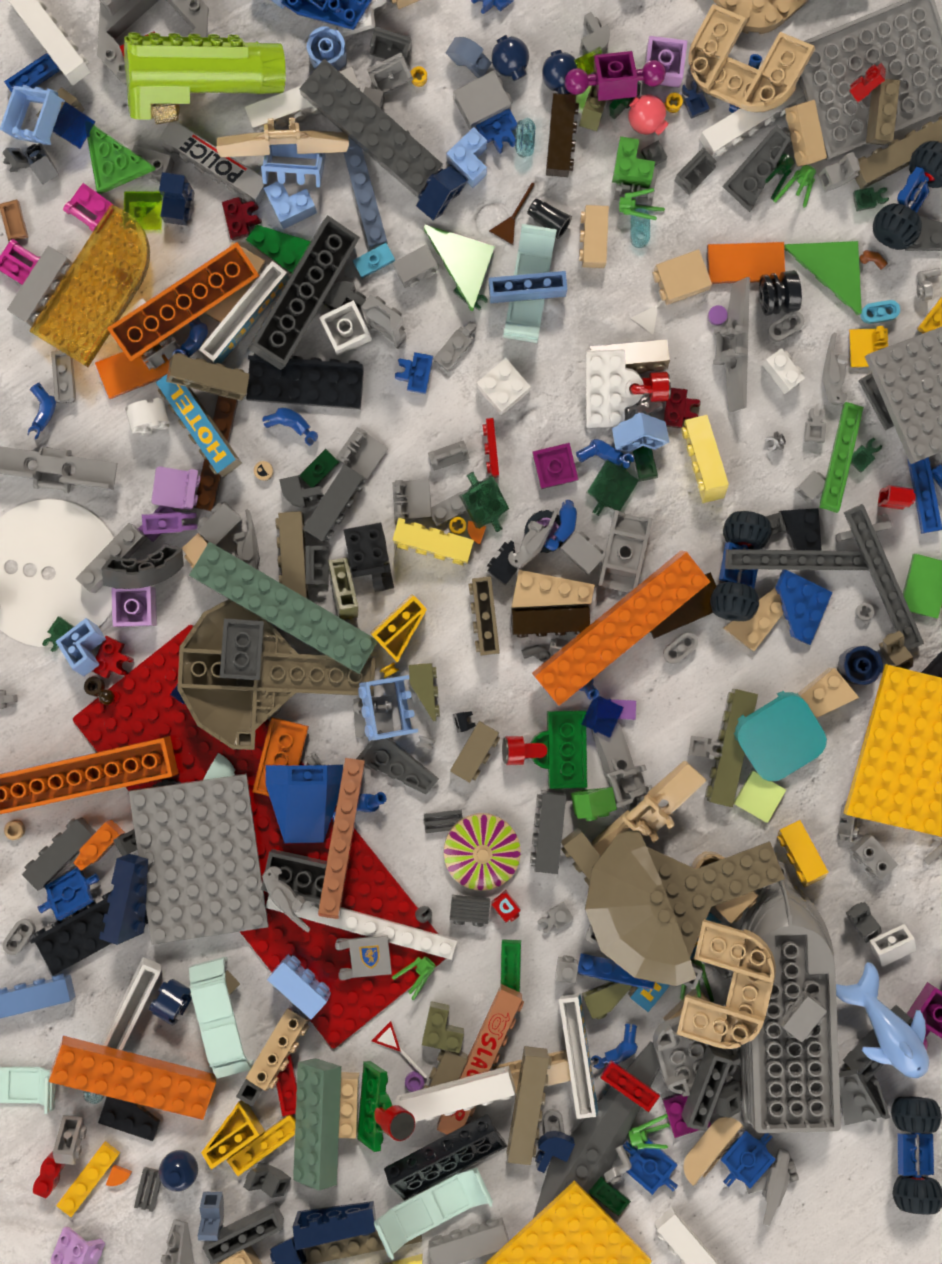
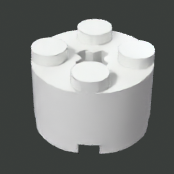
[125,398,169,435]

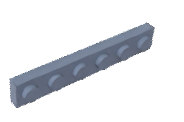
[343,137,387,248]

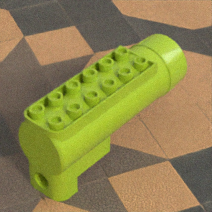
[124,32,286,120]

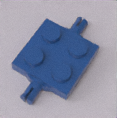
[37,867,100,921]
[720,1130,776,1189]
[623,1138,678,1195]

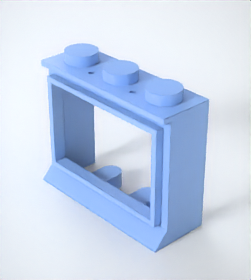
[0,85,65,146]
[261,144,326,188]
[358,675,418,741]

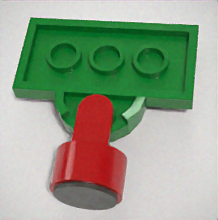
[502,710,587,789]
[357,1061,415,1152]

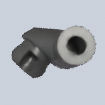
[521,645,550,662]

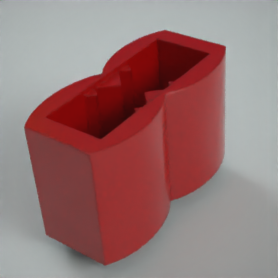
[877,485,916,510]
[33,1151,66,1199]

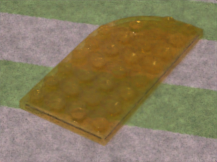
[29,204,150,367]

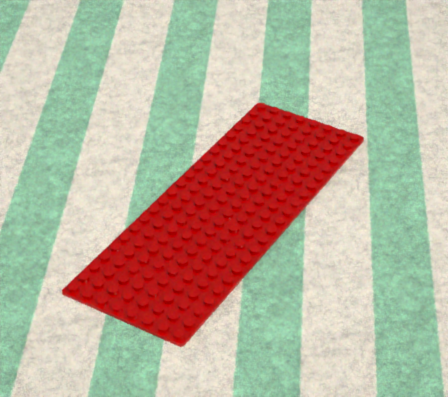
[73,625,447,1048]

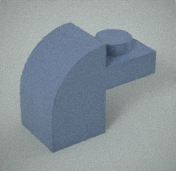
[445,37,492,78]
[197,1192,224,1241]

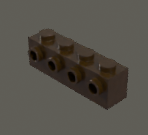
[546,93,579,177]
[511,605,590,638]

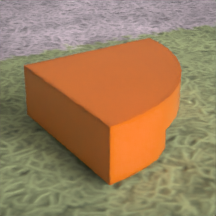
[467,520,486,545]
[106,1164,132,1186]

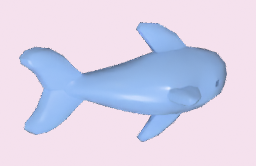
[836,962,929,1079]

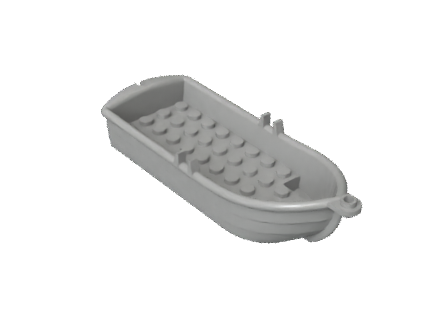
[740,861,841,1133]

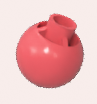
[628,94,669,136]

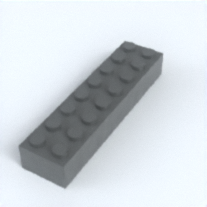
[299,59,443,198]
[248,215,360,370]

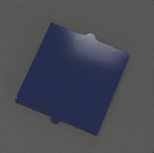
[52,102,96,149]
[581,696,624,738]

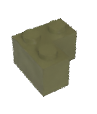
[422,1001,464,1053]

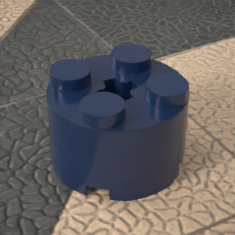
[838,646,883,685]
[149,979,192,1026]

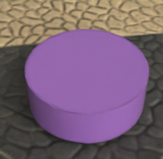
[707,305,728,326]
[405,1071,424,1092]

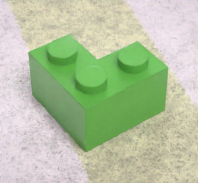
[612,136,655,188]
[571,787,617,821]

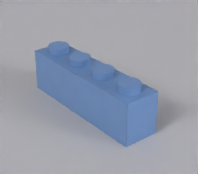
[488,271,567,303]
[0,973,76,1019]

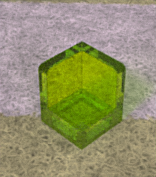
[574,46,603,75]

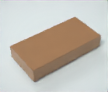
[0,199,29,242]

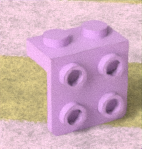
[151,466,200,510]
[51,1227,105,1264]

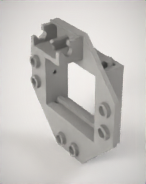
[97,0,209,85]

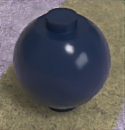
[491,35,529,81]
[542,50,579,94]
[158,1150,198,1192]

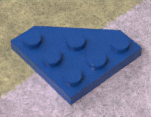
[775,570,833,645]

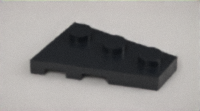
[779,508,822,550]

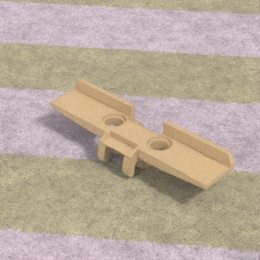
[216,118,349,157]
[592,761,707,856]

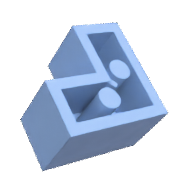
[446,127,487,188]
[264,181,317,229]
[612,413,669,453]
[56,618,106,677]

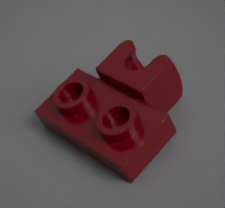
[222,197,262,240]
[664,388,701,428]

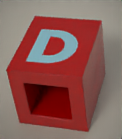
[491,890,521,923]

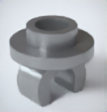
[765,431,786,451]

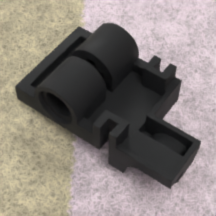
[343,522,394,592]

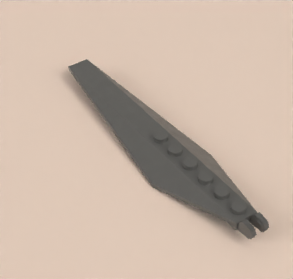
[533,1041,660,1218]

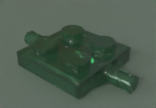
[586,460,639,516]
[459,472,509,532]

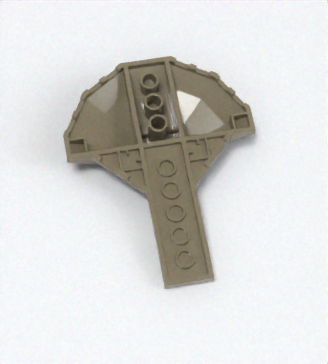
[177,599,375,750]
[585,829,785,986]

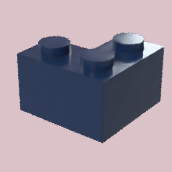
[416,166,468,221]
[159,172,195,226]

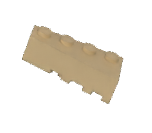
[798,668,859,718]

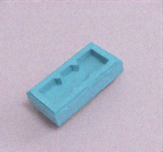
[353,243,395,279]

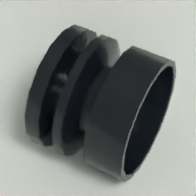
[759,270,802,316]

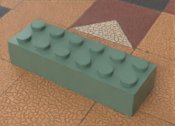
[293,1058,342,1191]

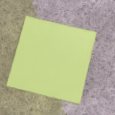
[734,771,786,823]

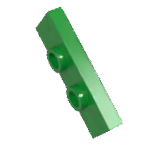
[501,939,521,992]

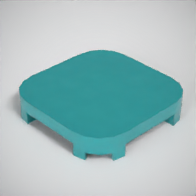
[734,691,827,781]

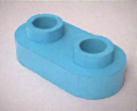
[860,300,900,324]

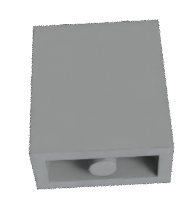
[453,71,513,130]

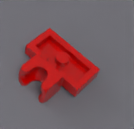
[849,63,886,102]
[92,636,134,679]

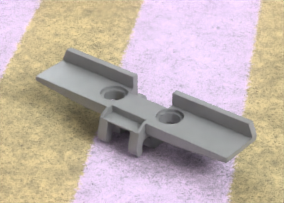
[713,277,750,412]
[0,446,118,493]
[591,719,657,846]

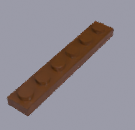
[194,396,238,512]

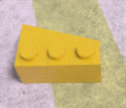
[370,594,427,663]
[777,820,829,888]
[201,1100,265,1170]

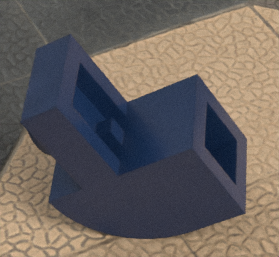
[535,1131,575,1173]

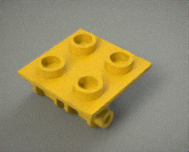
[849,326,888,367]

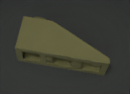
[328,557,359,620]
[582,981,632,1020]

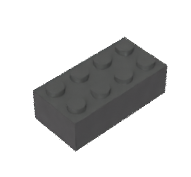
[530,790,566,874]
[261,849,327,903]

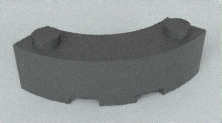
[101,543,184,589]

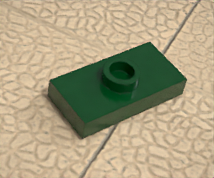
[609,81,641,119]
[632,446,658,482]
[299,449,339,488]
[589,1176,631,1217]

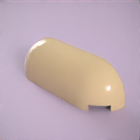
[684,1117,744,1186]

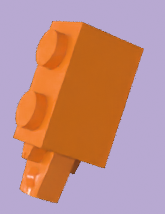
[73,819,125,871]

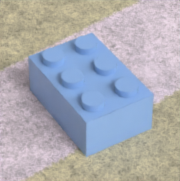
[267,954,331,1019]

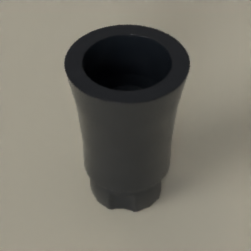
[527,199,572,239]

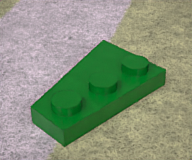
[246,225,310,274]

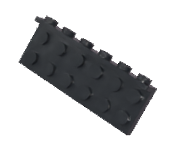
[246,353,364,410]
[30,891,148,975]
[384,1114,507,1201]

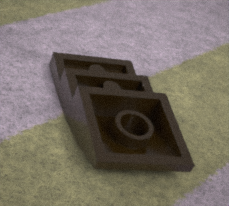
[650,572,717,639]

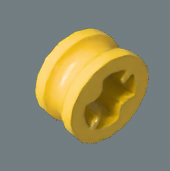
[411,66,427,87]
[665,93,683,113]
[449,517,466,535]
[380,662,399,679]

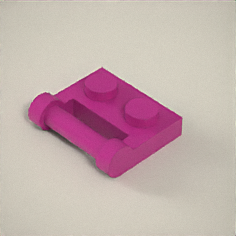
[63,183,115,233]
[0,239,41,285]

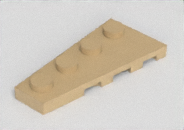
[723,587,783,651]

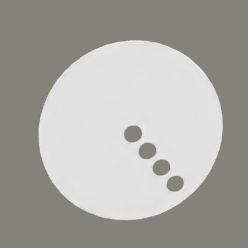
[0,499,114,647]

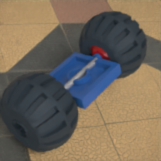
[873,141,942,250]
[710,511,771,621]
[891,1096,942,1215]

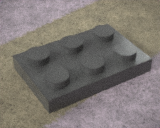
[220,619,264,680]

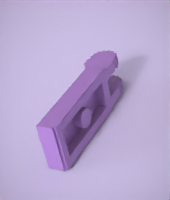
[141,512,198,535]

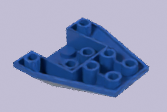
[281,0,372,30]
[265,764,343,843]

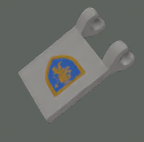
[335,936,392,980]

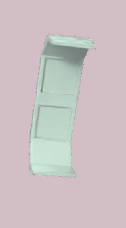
[503,224,557,343]
[189,957,254,1079]
[0,1066,55,1114]
[374,1168,493,1260]

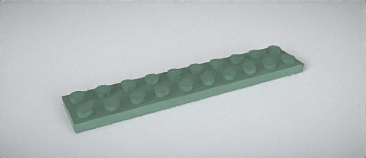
[189,542,378,674]

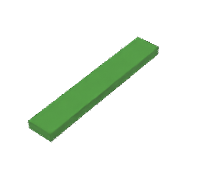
[819,402,864,513]

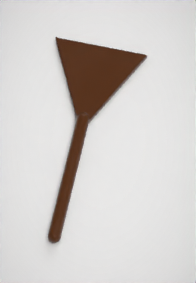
[489,183,535,245]

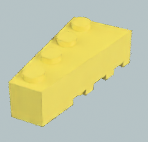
[681,415,729,503]
[393,518,474,566]

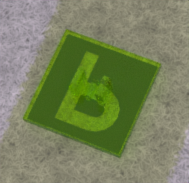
[123,191,162,230]

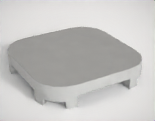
[653,1016,740,1097]

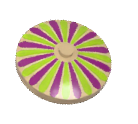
[444,813,521,891]

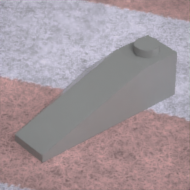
[160,1219,193,1264]

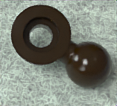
[84,676,115,705]

